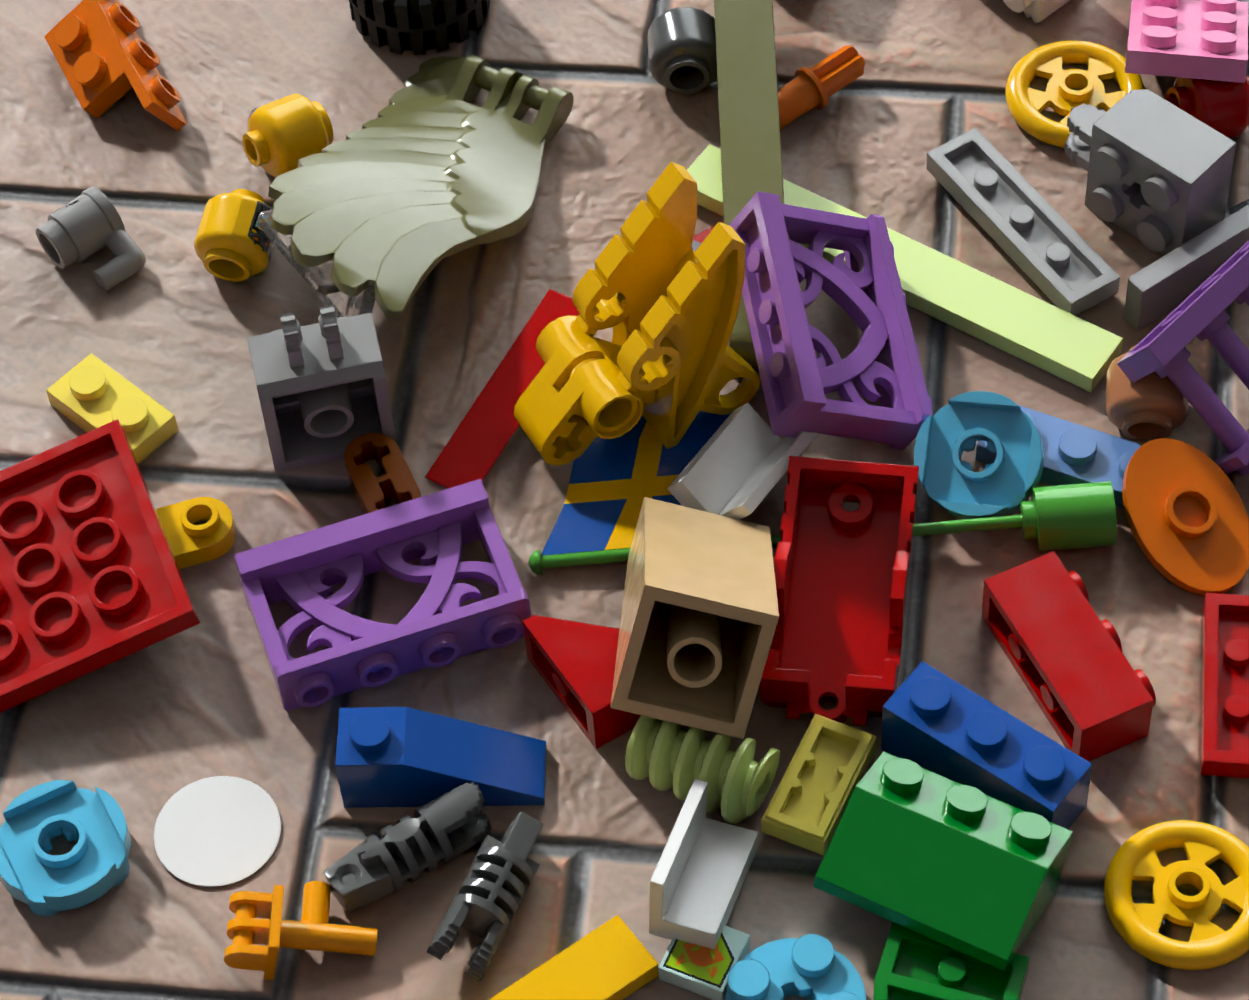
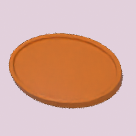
[1122,438,1249,596]

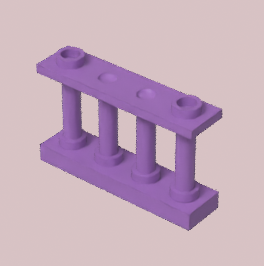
[1117,240,1249,476]

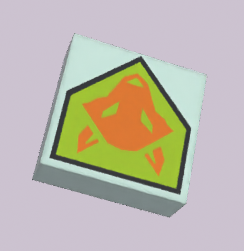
[658,925,751,1000]

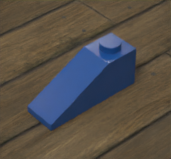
[335,707,547,808]

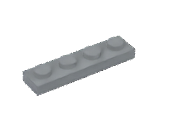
[926,128,1120,316]

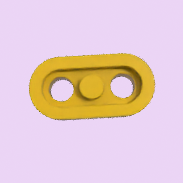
[156,497,236,569]

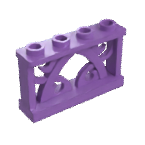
[729,191,933,450]
[234,479,531,711]

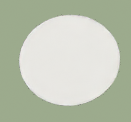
[154,776,281,887]

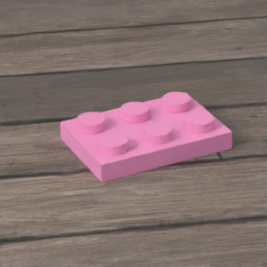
[1125,0,1248,83]

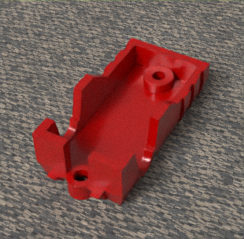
[759,456,919,726]

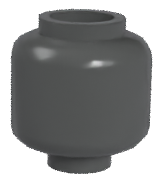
[648,7,717,94]

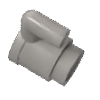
[36,186,146,292]

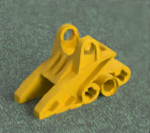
[514,161,760,466]

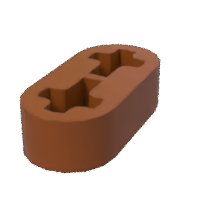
[344,433,422,515]

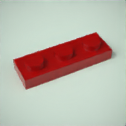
[1201,593,1249,778]

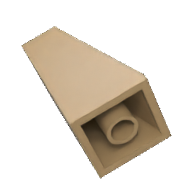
[611,497,779,739]

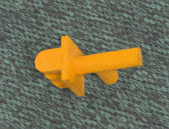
[224,881,378,980]

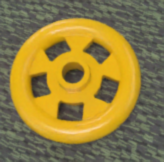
[1005,40,1145,148]
[1104,820,1249,970]

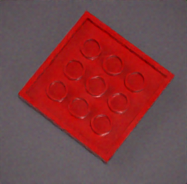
[0,419,200,713]

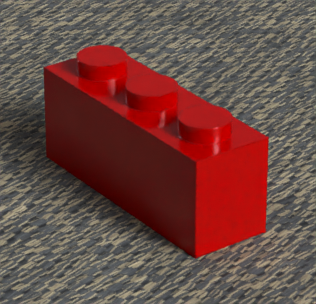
[981,551,1156,762]

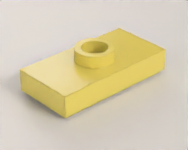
[761,714,877,856]

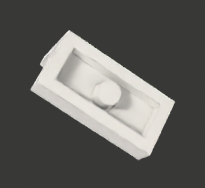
[667,403,817,520]
[649,779,758,950]

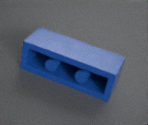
[881,661,1092,829]

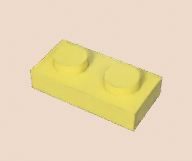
[46,353,178,464]

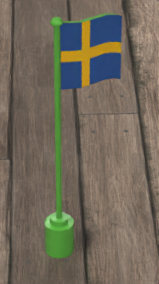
[528,411,1117,575]

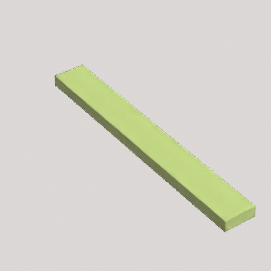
[687,144,1123,393]

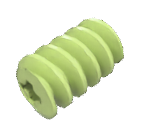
[625,715,780,824]

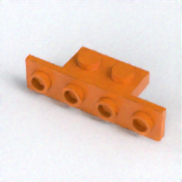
[44,0,187,131]

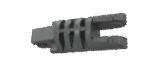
[324,782,492,912]
[427,811,543,982]

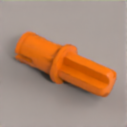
[778,45,866,131]

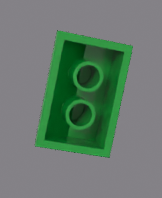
[813,751,1073,971]

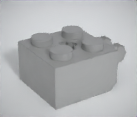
[1064,89,1236,256]
[247,305,397,472]

